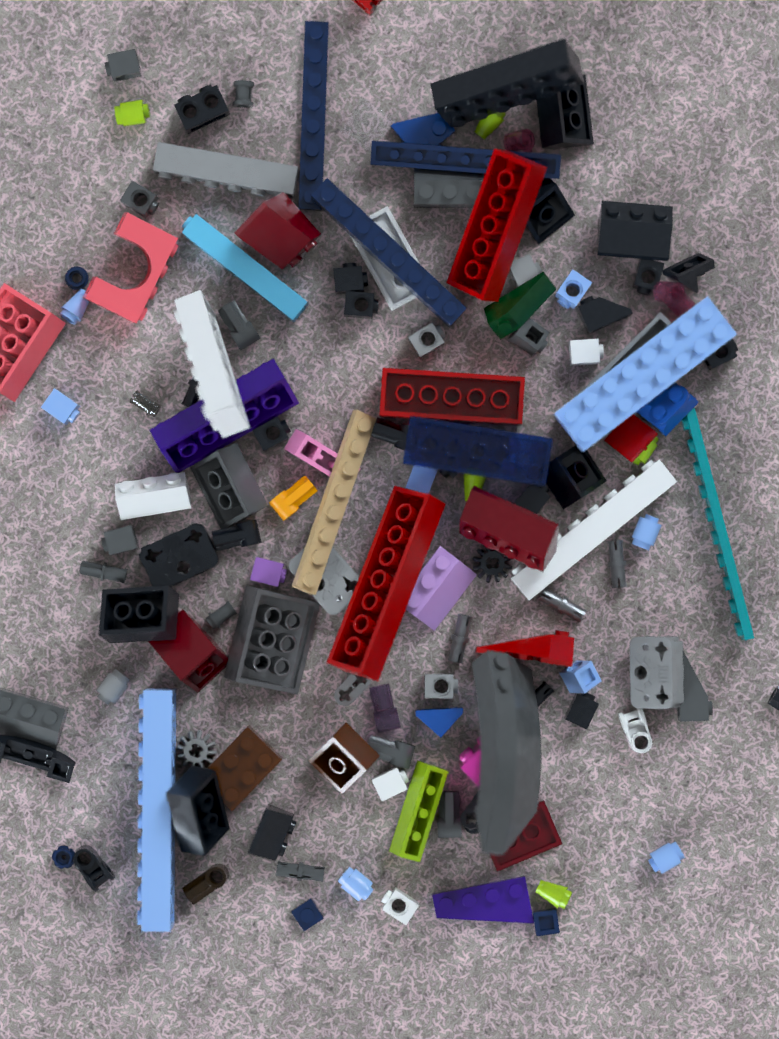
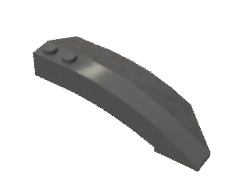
[472,651,542,855]

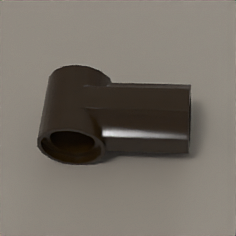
[182,864,229,905]

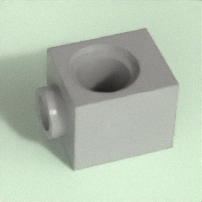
[408,322,446,359]
[424,673,458,699]

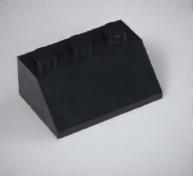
[536,74,594,149]
[597,201,673,261]

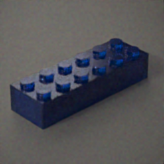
[402,416,553,487]

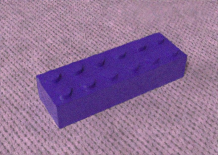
[150,358,299,473]

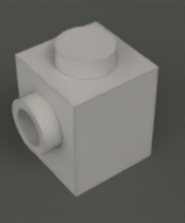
[509,254,542,288]

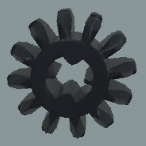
[472,547,512,583]

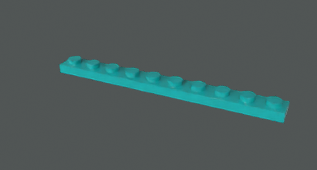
[681,408,754,641]

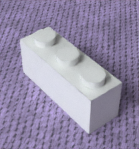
[115,472,191,520]

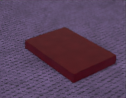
[490,800,562,872]

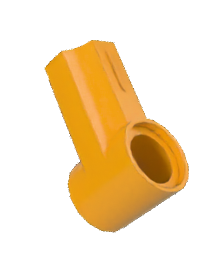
[269,476,318,521]

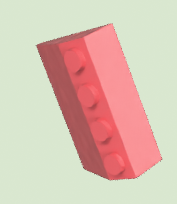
[0,283,66,402]

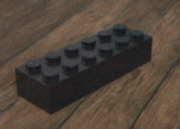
[430,38,584,128]

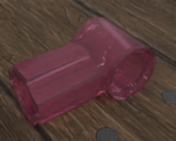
[503,129,535,152]
[653,281,696,318]

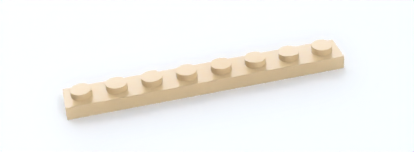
[292,410,376,595]

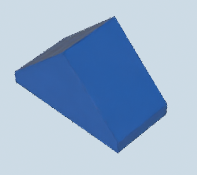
[415,707,463,738]

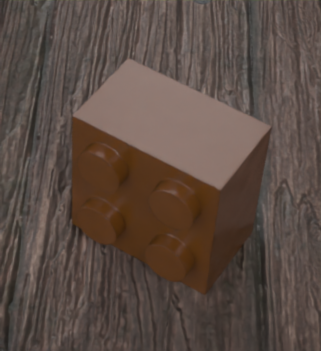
[308,722,380,794]

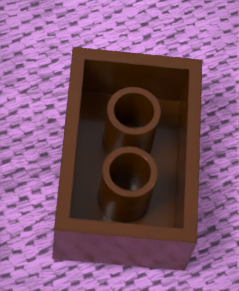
[207,725,283,811]

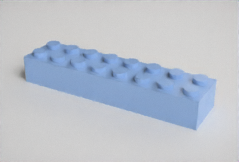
[553,296,737,452]

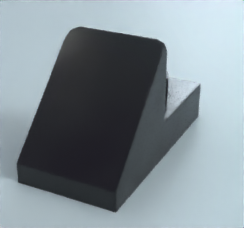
[662,253,715,293]

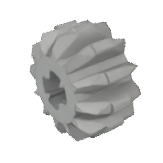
[176,730,217,768]

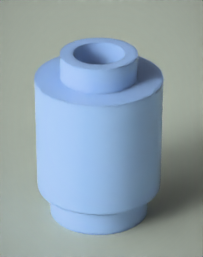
[631,514,662,551]
[648,842,685,874]
[338,866,374,901]

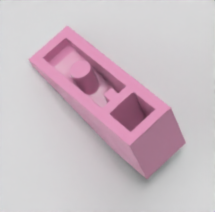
[284,429,361,477]

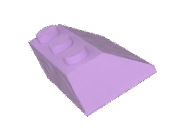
[406,546,477,631]

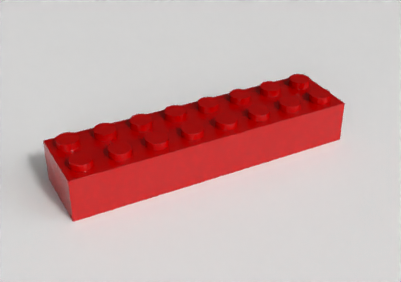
[326,486,446,682]

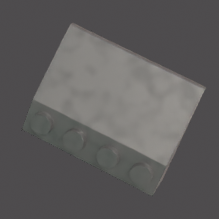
[224,585,320,695]

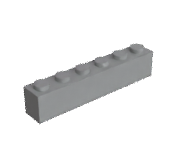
[153,142,299,198]

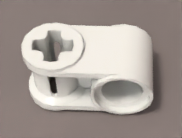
[618,708,652,753]

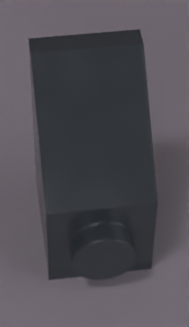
[576,296,633,334]

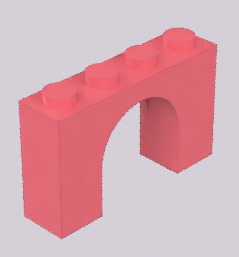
[83,212,178,323]

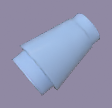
[60,289,90,325]

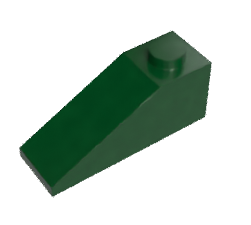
[484,271,556,340]

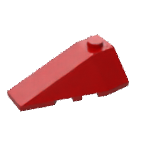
[475,630,574,667]

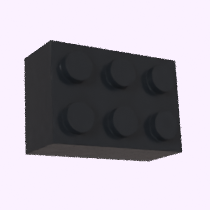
[99,585,179,643]
[166,766,230,856]

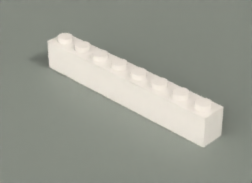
[510,459,677,600]

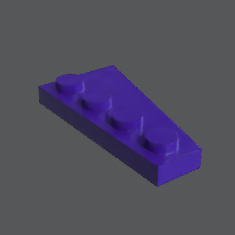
[432,876,534,923]

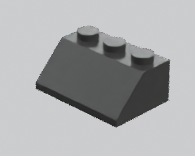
[414,168,485,208]
[190,443,268,529]
[0,688,69,750]

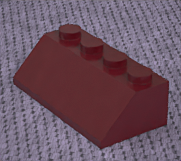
[459,486,559,572]

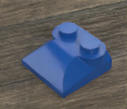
[636,382,699,436]

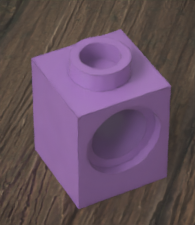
[250,557,287,587]

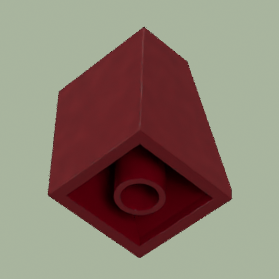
[234,192,321,270]
[148,609,228,693]

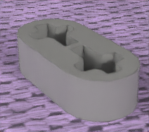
[334,674,371,706]

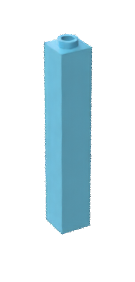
[182,214,308,322]

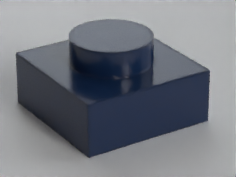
[291,898,324,931]
[532,908,560,936]

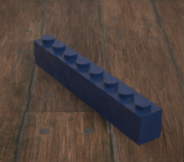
[311,178,467,328]

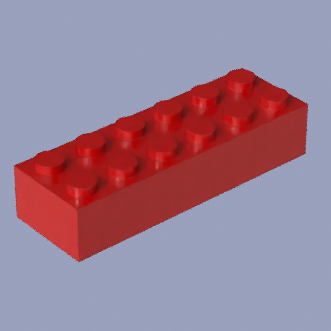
[446,148,547,302]
[380,368,525,426]

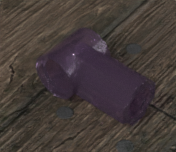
[369,683,401,733]

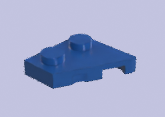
[391,113,456,145]

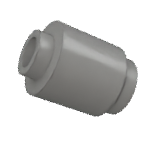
[96,669,130,705]

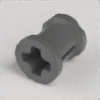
[232,80,254,108]

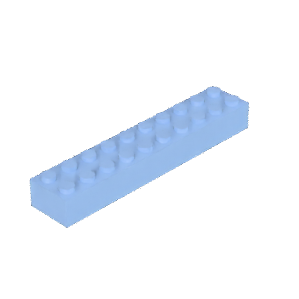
[137,688,176,932]

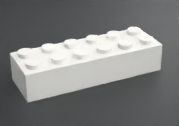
[174,290,250,438]

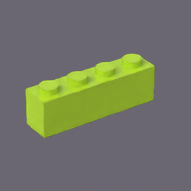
[389,760,449,862]

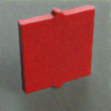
[604,414,658,463]

